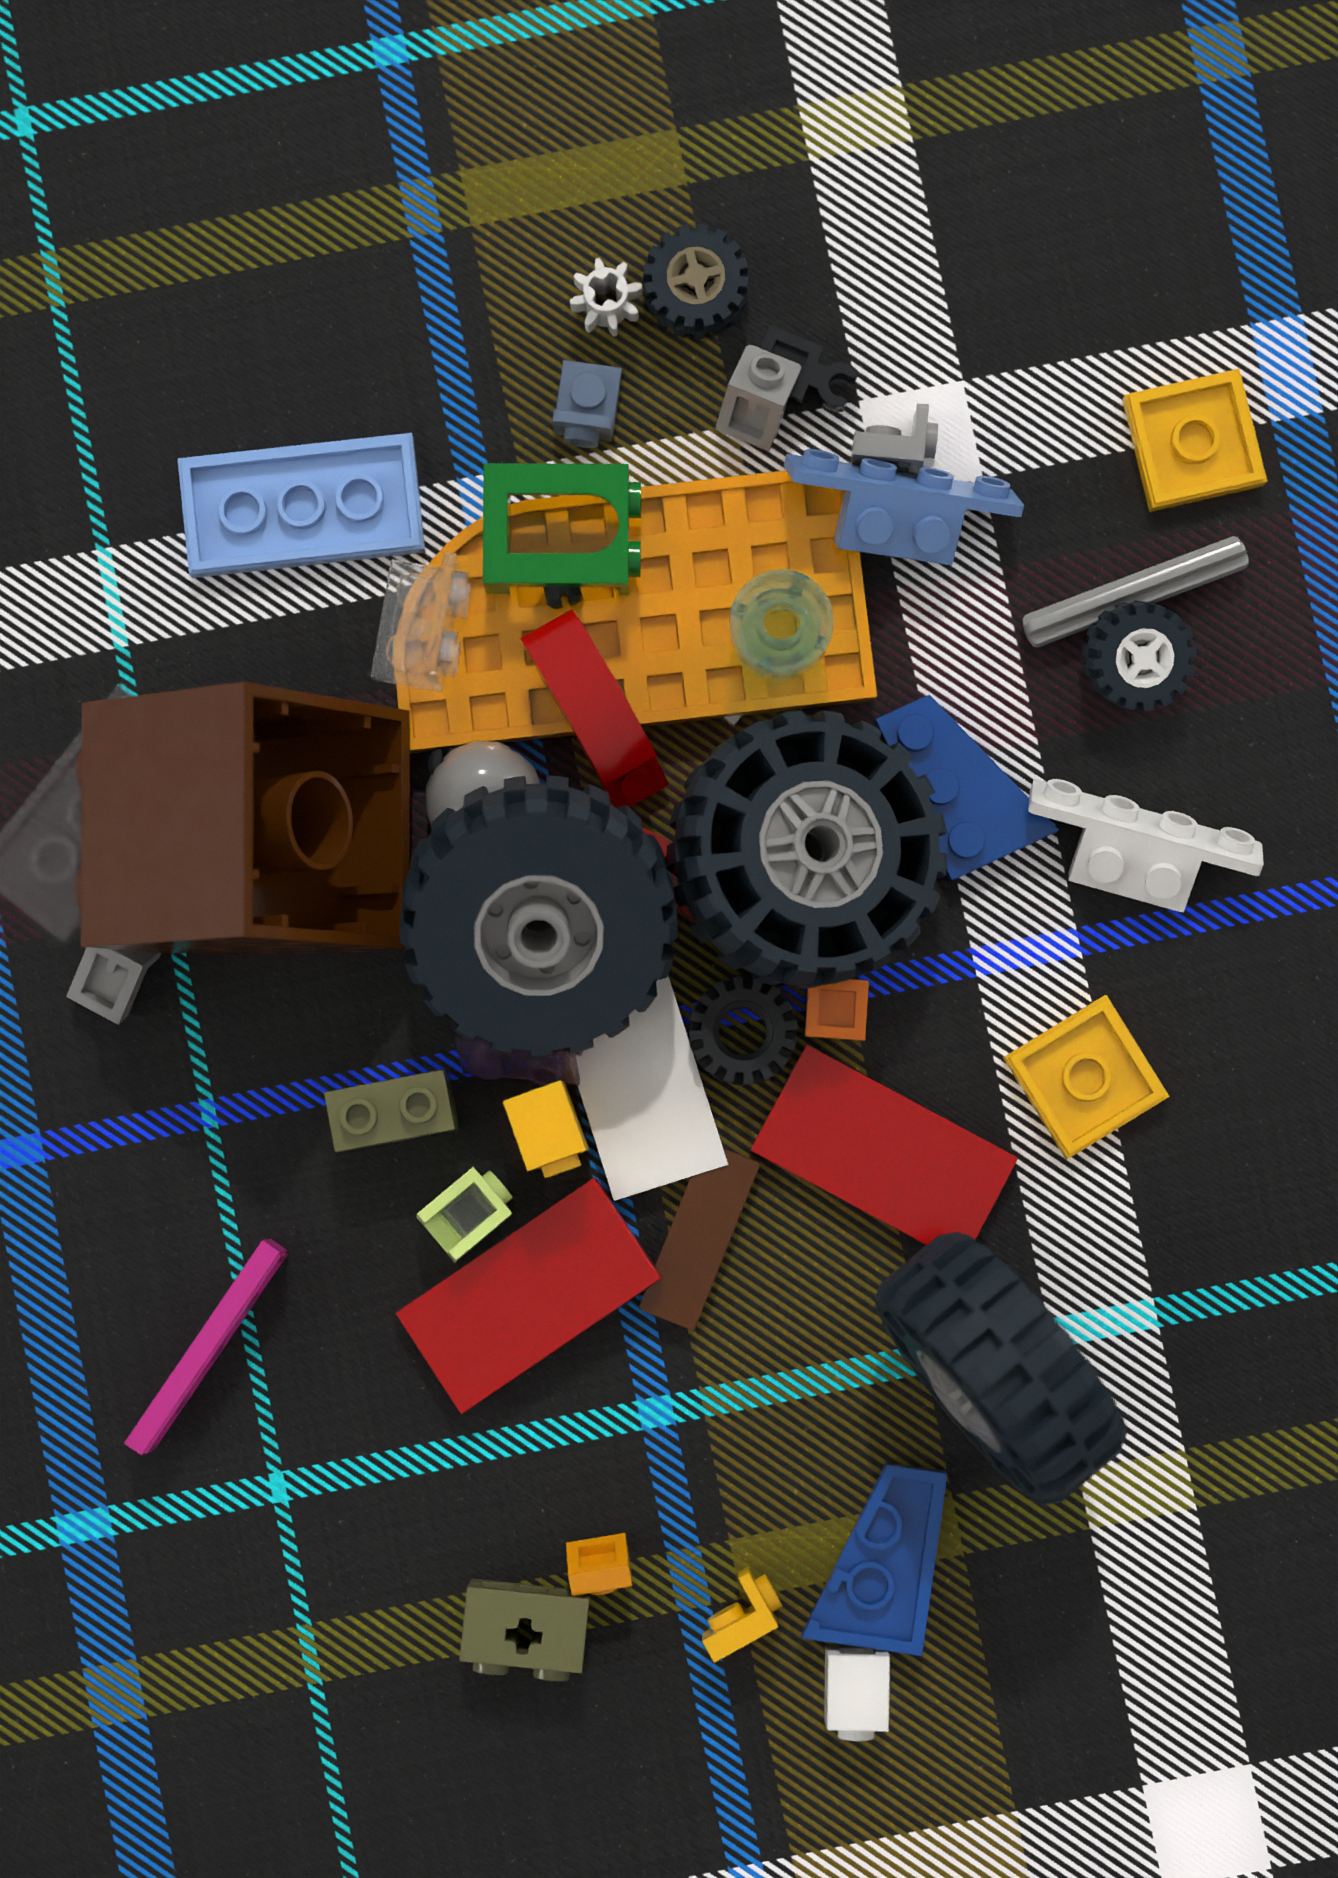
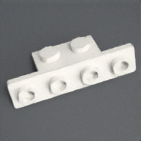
[1028,779,1264,913]

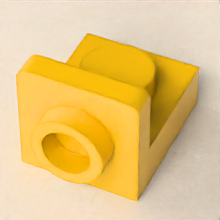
[702,1566,782,1663]

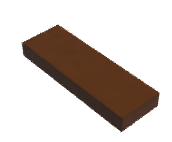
[638,1148,761,1331]

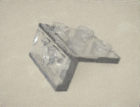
[370,552,472,692]

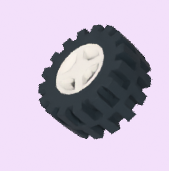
[1082,601,1197,711]

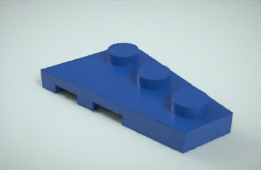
[874,694,1059,882]
[801,1462,947,1656]

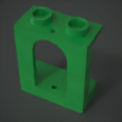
[483,463,641,594]

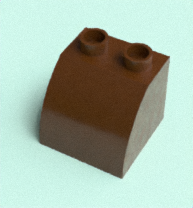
[75,682,410,954]

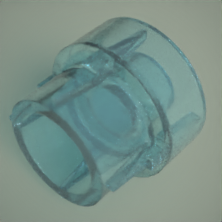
[729,569,834,679]

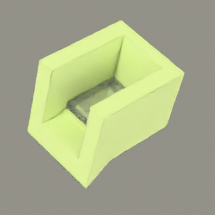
[417,1167,512,1263]

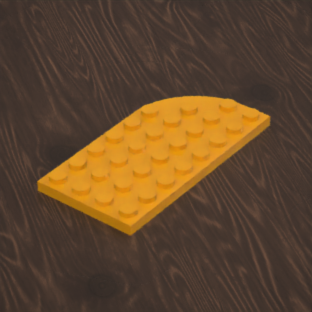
[394,470,877,754]

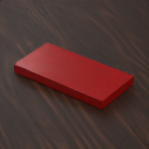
[750,1045,1018,1245]
[395,1178,663,1414]

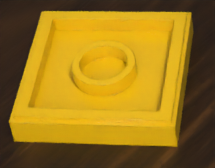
[1122,369,1267,512]
[1003,995,1170,1159]

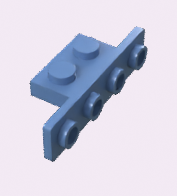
[784,449,1024,565]

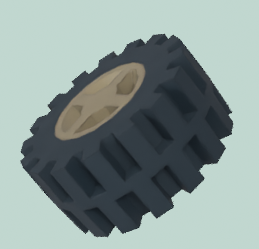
[643,224,749,340]

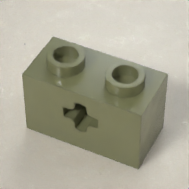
[324,1069,460,1152]
[459,1579,590,1681]

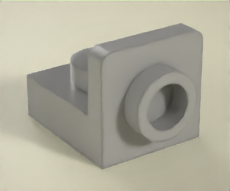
[715,345,801,451]
[850,403,938,474]
[66,947,161,1025]

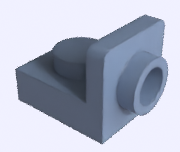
[552,360,622,448]

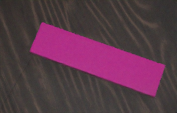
[124,1238,288,1455]

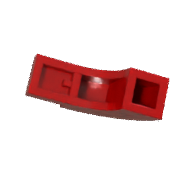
[520,609,670,809]

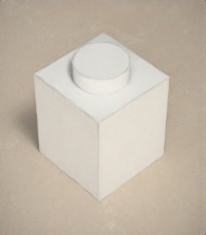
[824,1646,890,1741]

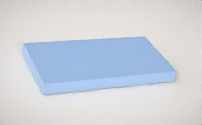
[177,433,426,578]

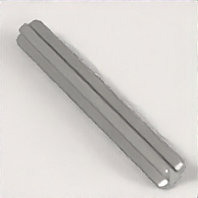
[1022,536,1249,647]

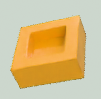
[566,1533,632,1596]

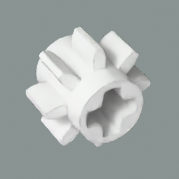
[570,258,643,337]

